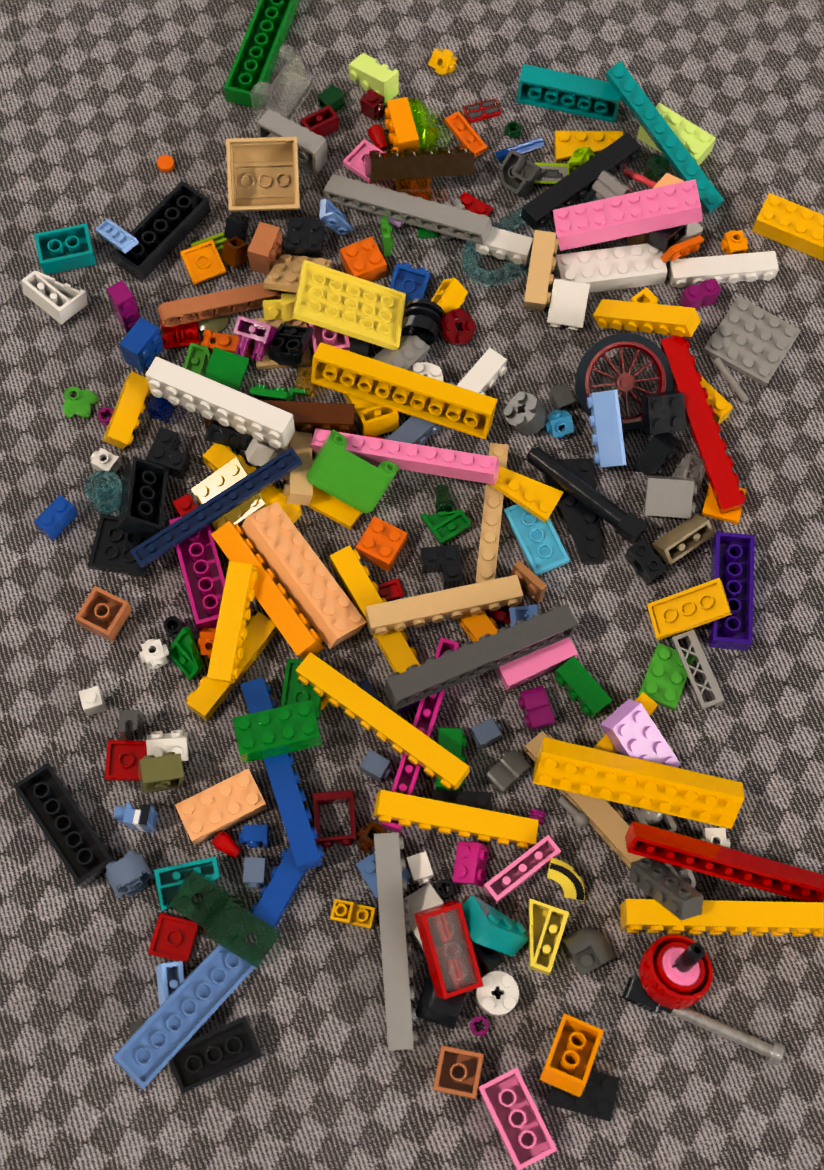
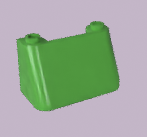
[306,429,399,513]

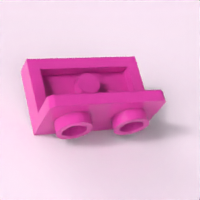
[452,842,489,887]

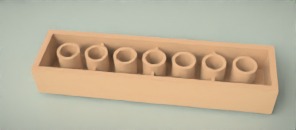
[241,502,367,649]

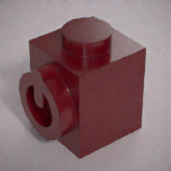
[360,89,387,121]

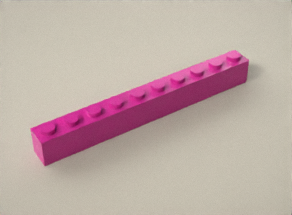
[381,637,459,834]

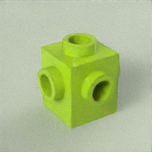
[567,147,595,171]

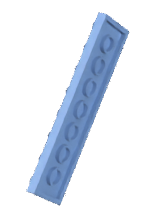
[111,930,262,1089]

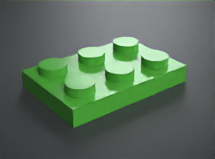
[638,643,695,711]

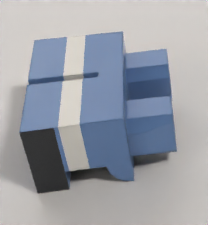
[113,802,158,833]

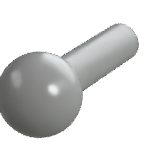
[557,795,590,828]

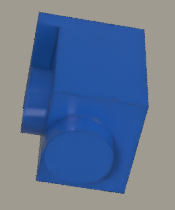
[239,824,269,849]

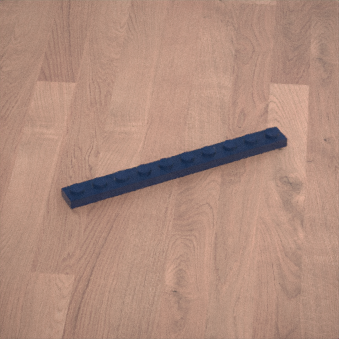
[130,447,303,568]

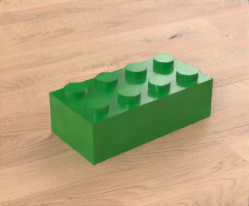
[232,700,322,763]

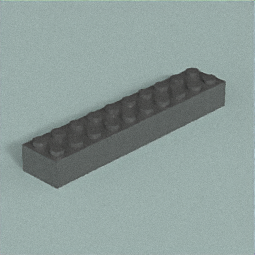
[384,604,578,711]

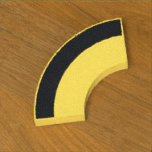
[547,858,585,901]

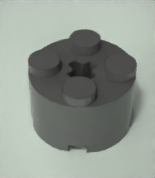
[503,391,548,436]

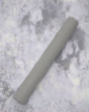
[713,357,750,404]

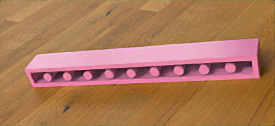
[311,428,500,485]

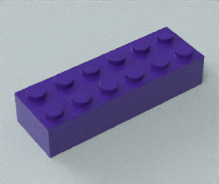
[708,532,755,651]

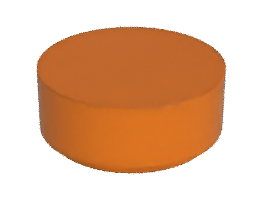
[157,155,175,173]

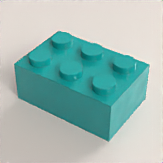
[34,223,97,275]

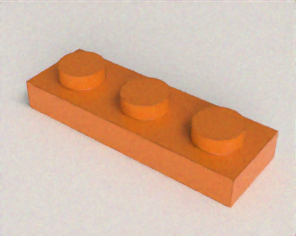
[444,111,487,157]
[660,234,704,263]

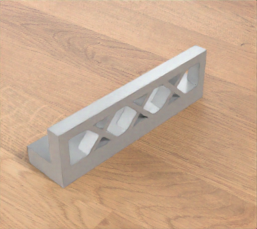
[672,629,725,710]

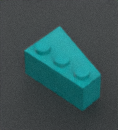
[154,856,221,911]
[462,895,529,957]

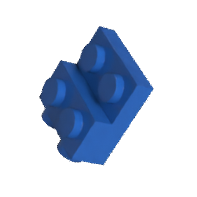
[389,262,432,305]

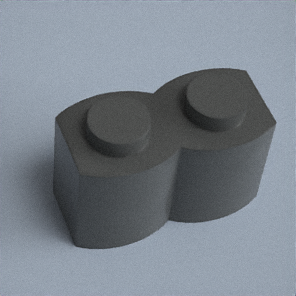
[484,748,531,795]

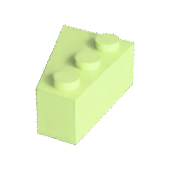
[349,53,399,104]

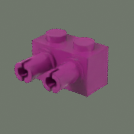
[233,315,278,362]

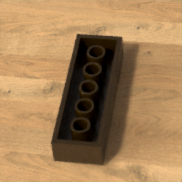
[365,146,475,181]

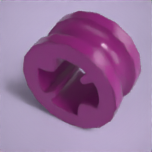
[98,407,113,426]
[527,809,547,825]
[470,1016,489,1037]

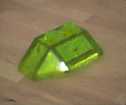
[408,98,440,151]

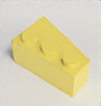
[528,899,569,976]

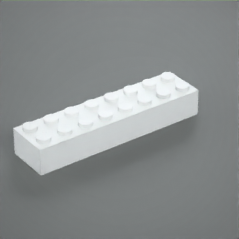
[145,356,295,450]

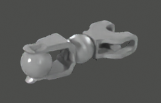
[634,807,696,888]

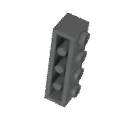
[630,858,703,920]

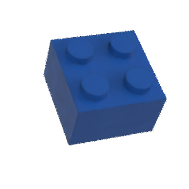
[119,317,163,372]

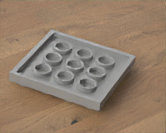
[703,296,801,387]

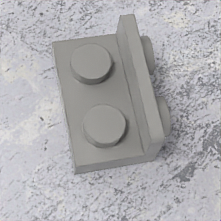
[672,453,705,496]

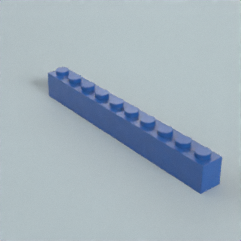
[240,677,324,873]

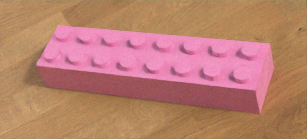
[553,179,703,251]

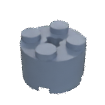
[105,850,154,898]

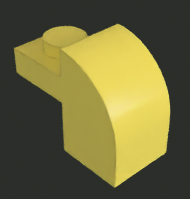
[263,293,297,322]

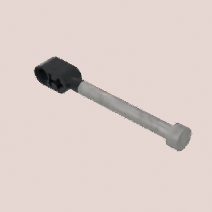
[622,977,785,1066]

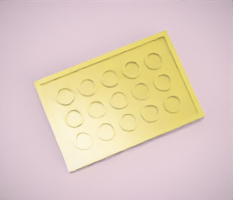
[292,260,406,350]

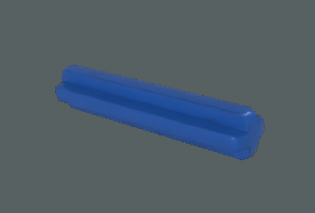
[496,137,544,161]

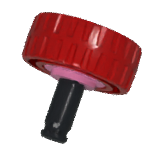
[639,934,713,1010]

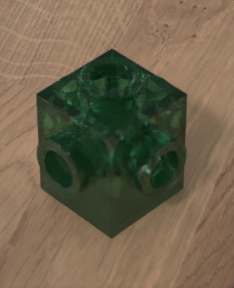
[644,153,670,183]

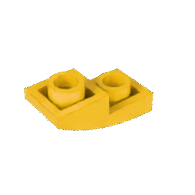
[330,899,377,930]

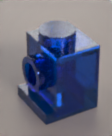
[148,396,176,423]

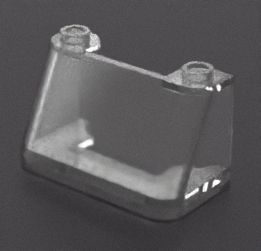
[250,42,313,120]

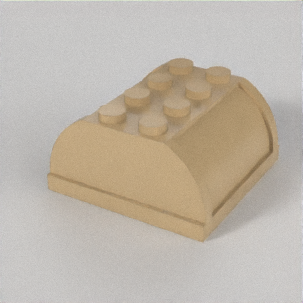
[226,137,300,212]

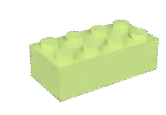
[637,103,716,165]

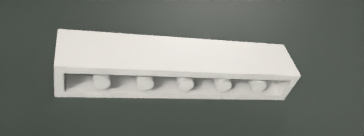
[667,251,779,288]

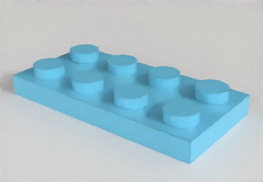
[503,504,570,576]

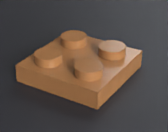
[511,560,547,604]

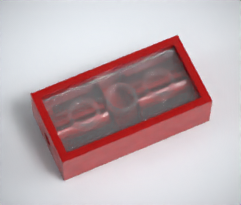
[414,901,483,999]

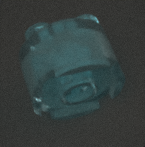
[84,470,123,514]

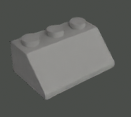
[372,336,430,370]

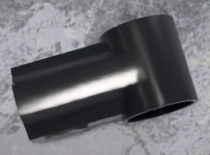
[164,616,200,646]

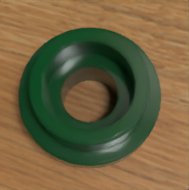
[504,121,522,138]

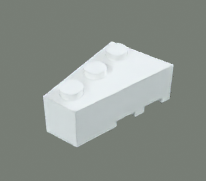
[21,270,88,325]

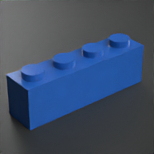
[250,847,307,932]

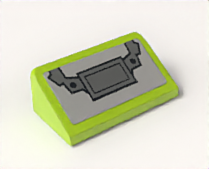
[534,162,569,184]

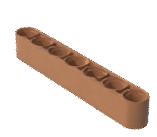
[157,283,281,327]

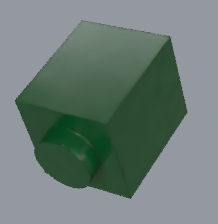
[317,84,345,112]

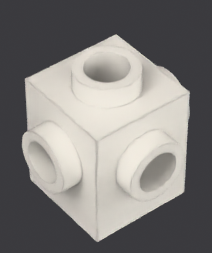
[139,639,169,669]
[700,828,730,848]

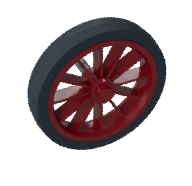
[575,333,673,432]

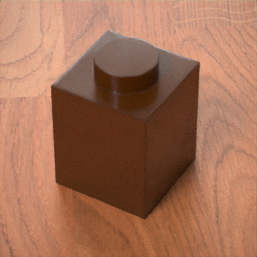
[222,236,248,268]

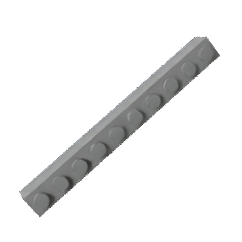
[324,174,492,245]
[374,832,418,1051]

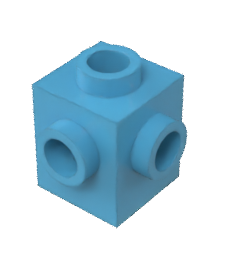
[544,410,574,438]

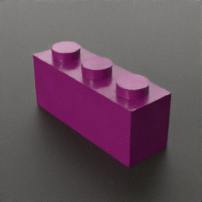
[107,280,140,333]

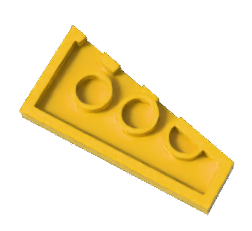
[554,131,623,163]
[489,466,564,523]

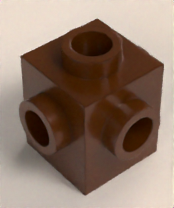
[355,821,388,854]

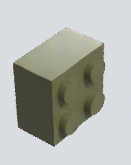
[138,752,184,794]

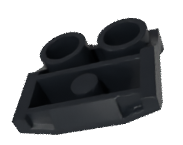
[268,323,314,367]
[415,975,466,1030]

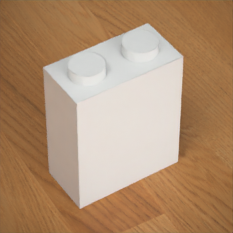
[547,278,590,330]

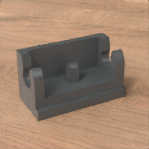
[118,710,146,740]

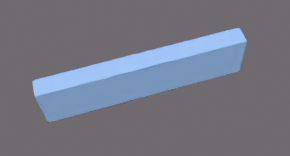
[95,219,139,254]

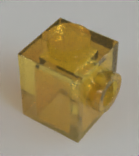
[295,367,317,397]

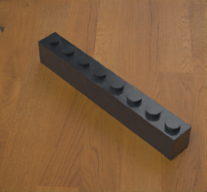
[521,133,641,231]

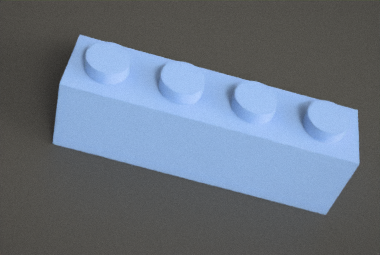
[587,389,627,468]

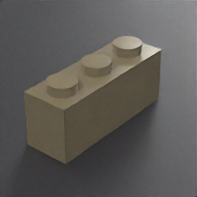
[652,514,715,565]

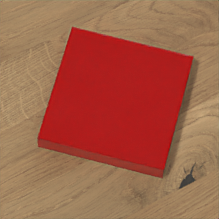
[105,740,147,781]
[148,913,200,964]

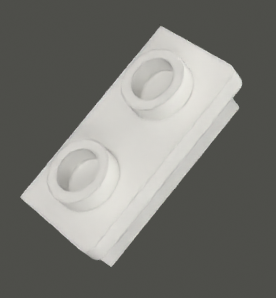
[146,730,189,761]

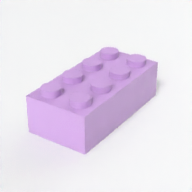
[600,699,681,767]

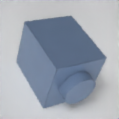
[470,718,503,750]
[360,750,392,783]
[243,857,267,889]

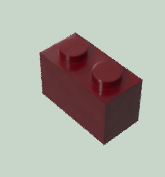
[300,105,339,137]

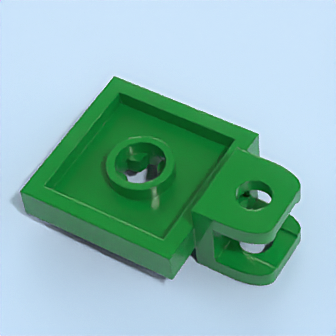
[249,384,307,401]

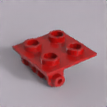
[160,319,200,349]

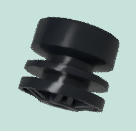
[401,299,443,345]

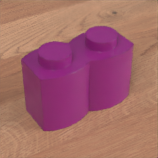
[680,279,721,310]
[518,686,555,732]

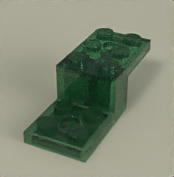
[168,869,281,968]

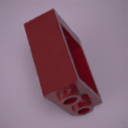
[313,790,357,848]

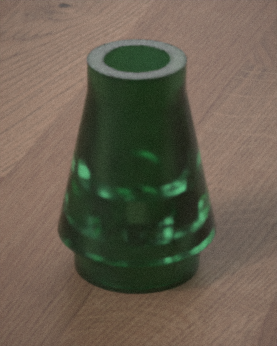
[435,485,454,512]

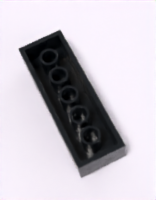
[111,181,211,282]
[13,762,115,889]

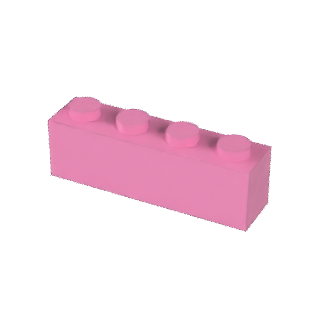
[496,637,578,691]
[482,835,561,905]

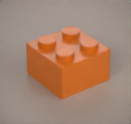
[340,236,387,282]
[355,516,407,572]

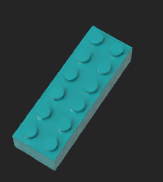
[516,64,621,123]

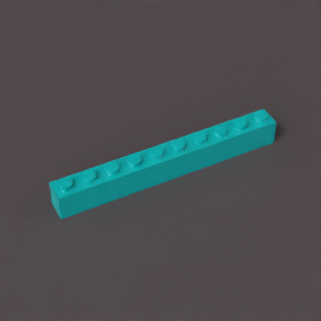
[606,61,724,215]

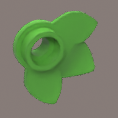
[63,386,99,419]

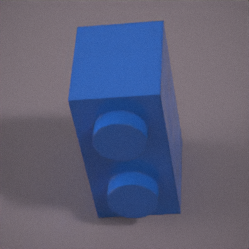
[34,495,78,541]

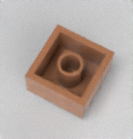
[247,222,284,275]
[75,586,132,643]
[432,1045,484,1100]

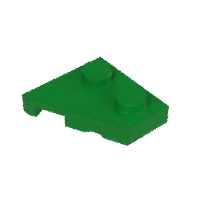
[421,509,472,546]
[168,626,204,681]

